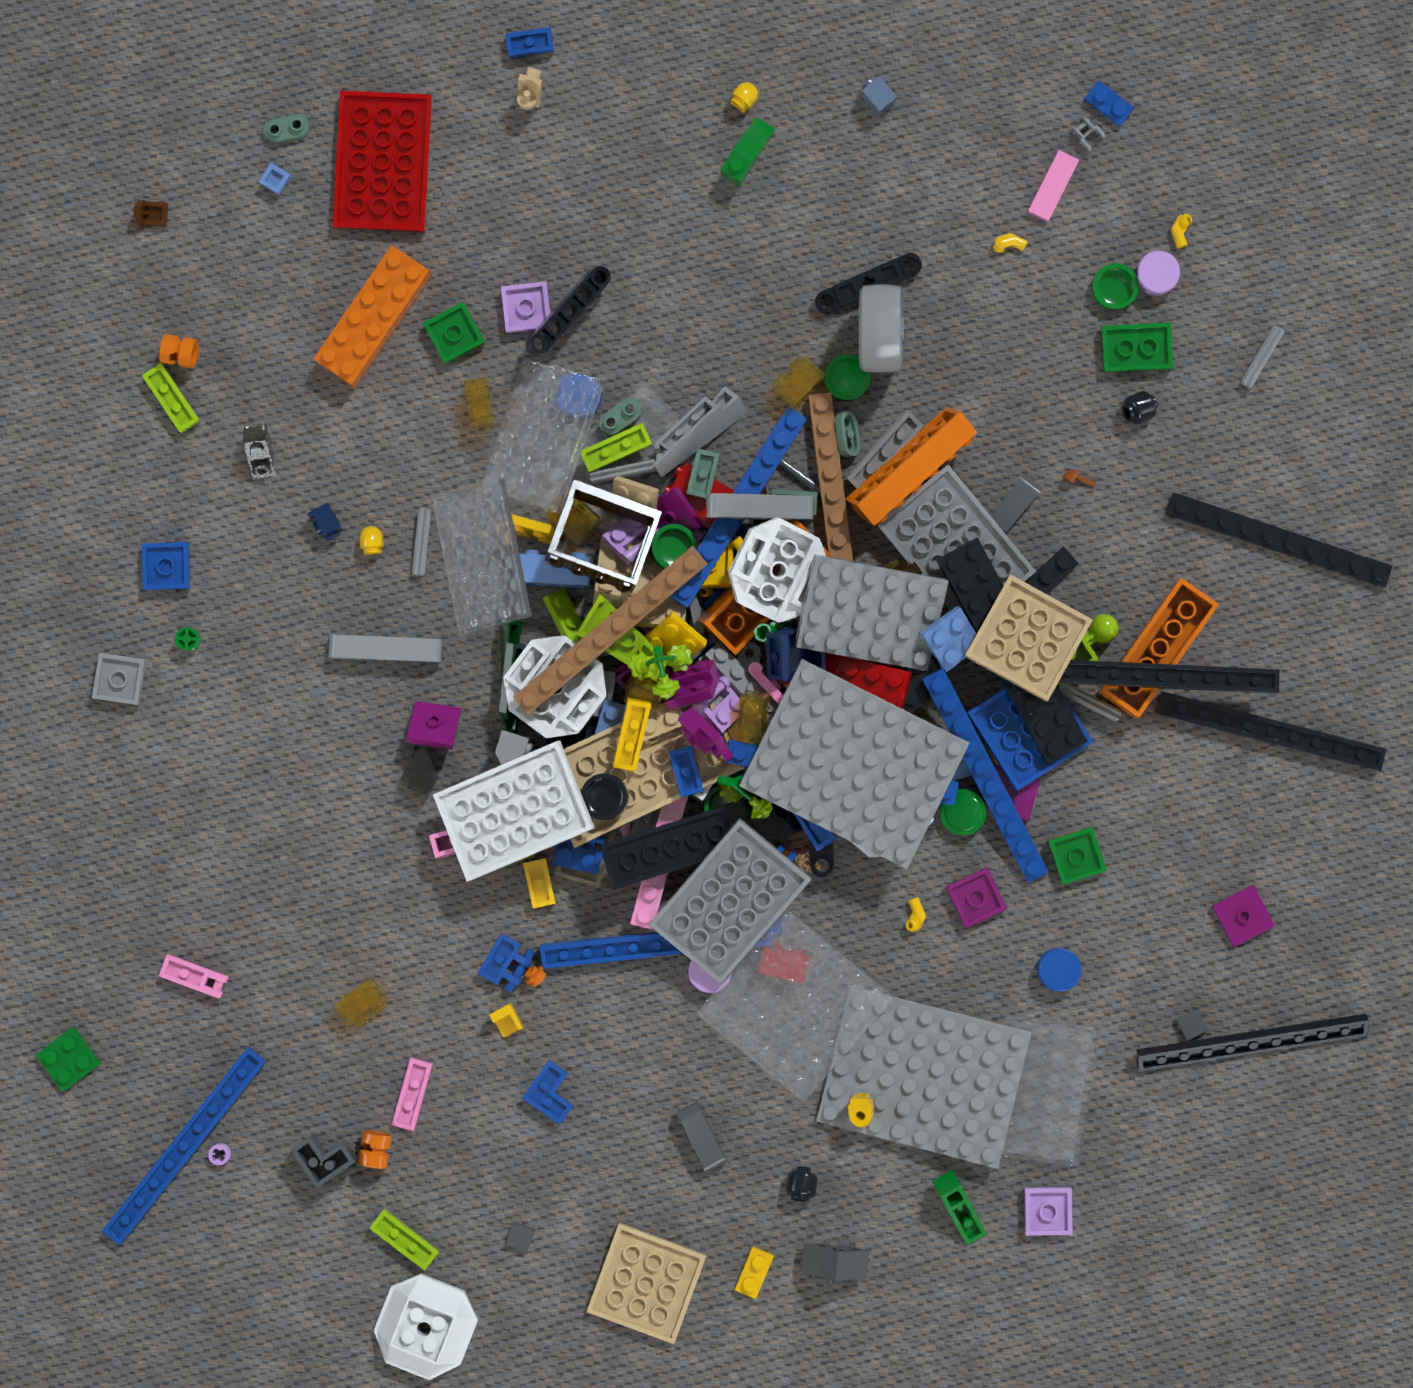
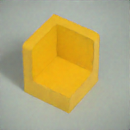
[489,1003,524,1037]

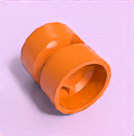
[159,333,199,368]
[357,1130,393,1169]

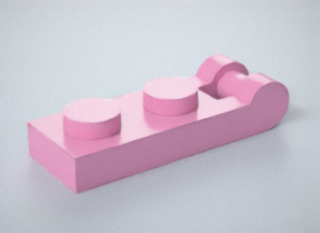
[748,662,783,704]
[159,954,229,998]

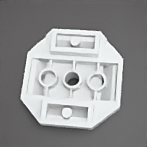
[728,517,826,623]
[503,635,607,738]
[374,1273,478,1380]

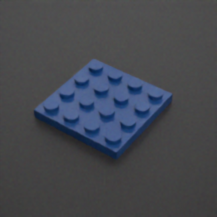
[967,688,1093,791]

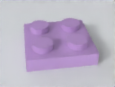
[501,281,552,333]
[1024,1187,1073,1236]

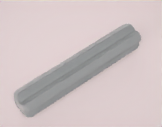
[1240,326,1284,389]
[589,459,657,485]
[412,508,431,576]
[1059,684,1122,721]

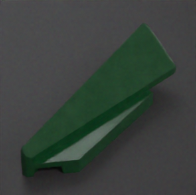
[499,618,527,733]

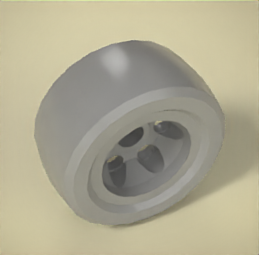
[859,284,904,373]

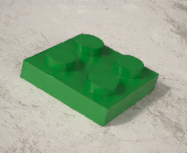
[423,302,485,365]
[1048,827,1107,885]
[35,1026,101,1092]

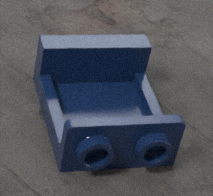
[766,627,826,681]

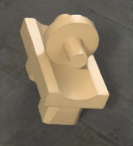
[517,67,542,110]

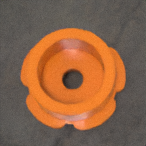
[525,966,546,987]

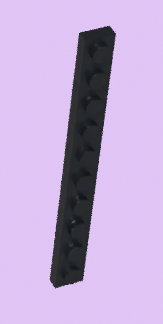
[1166,492,1393,588]
[903,546,1079,714]
[1058,660,1280,694]
[1155,691,1387,771]
[1136,1014,1369,1072]

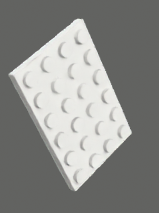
[433,741,595,882]

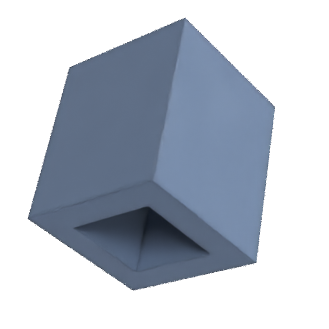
[861,76,897,117]

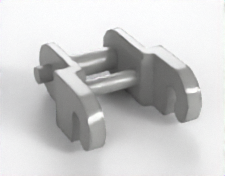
[1072,117,1106,152]

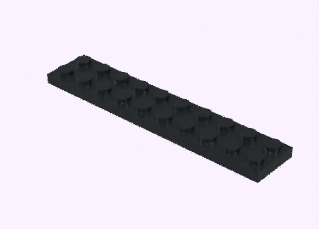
[936,537,1088,764]
[599,795,804,890]

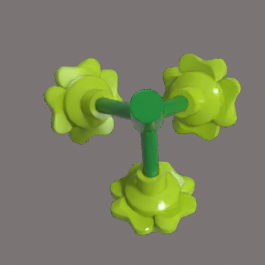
[628,644,692,699]
[717,774,773,819]

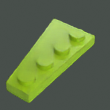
[576,593,669,682]

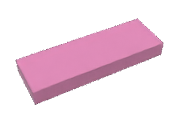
[1028,150,1079,222]
[391,1057,433,1131]

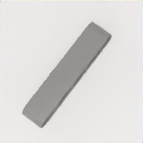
[706,493,813,520]
[328,635,442,663]

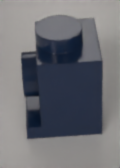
[307,503,343,541]

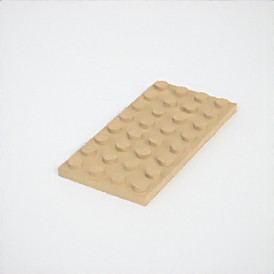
[564,701,744,848]

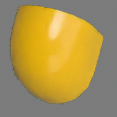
[730,82,758,113]
[359,526,384,555]
[848,1093,874,1127]

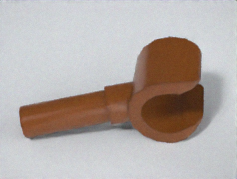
[1063,469,1096,488]

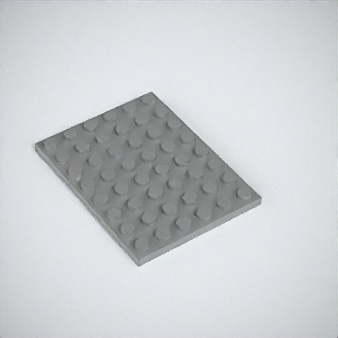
[738,659,969,869]
[817,985,1032,1169]

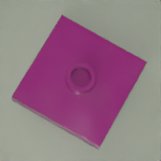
[656,486,703,532]
[407,701,461,750]
[985,765,1041,821]
[945,867,1007,929]
[1212,885,1275,947]

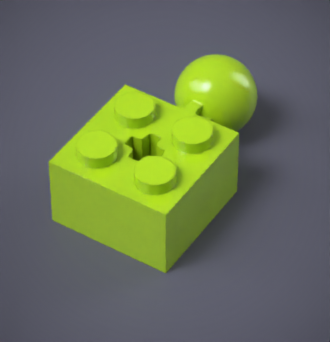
[1057,614,1119,685]

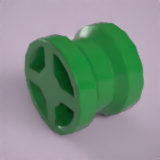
[175,627,201,651]

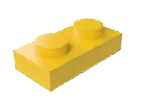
[523,858,556,908]
[734,1246,774,1299]

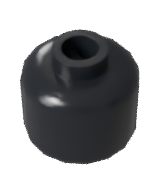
[1122,391,1158,424]
[786,1166,818,1202]

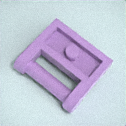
[602,518,659,565]
[693,676,749,734]

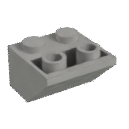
[495,730,534,765]

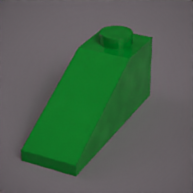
[721,117,776,187]
[932,1170,987,1245]

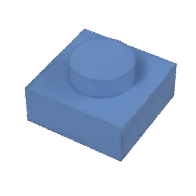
[259,163,292,196]

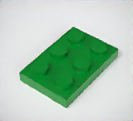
[1101,322,1174,373]

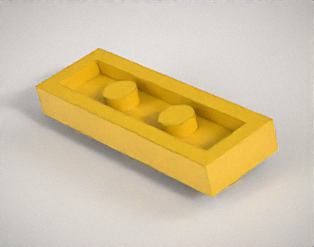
[612,698,651,771]

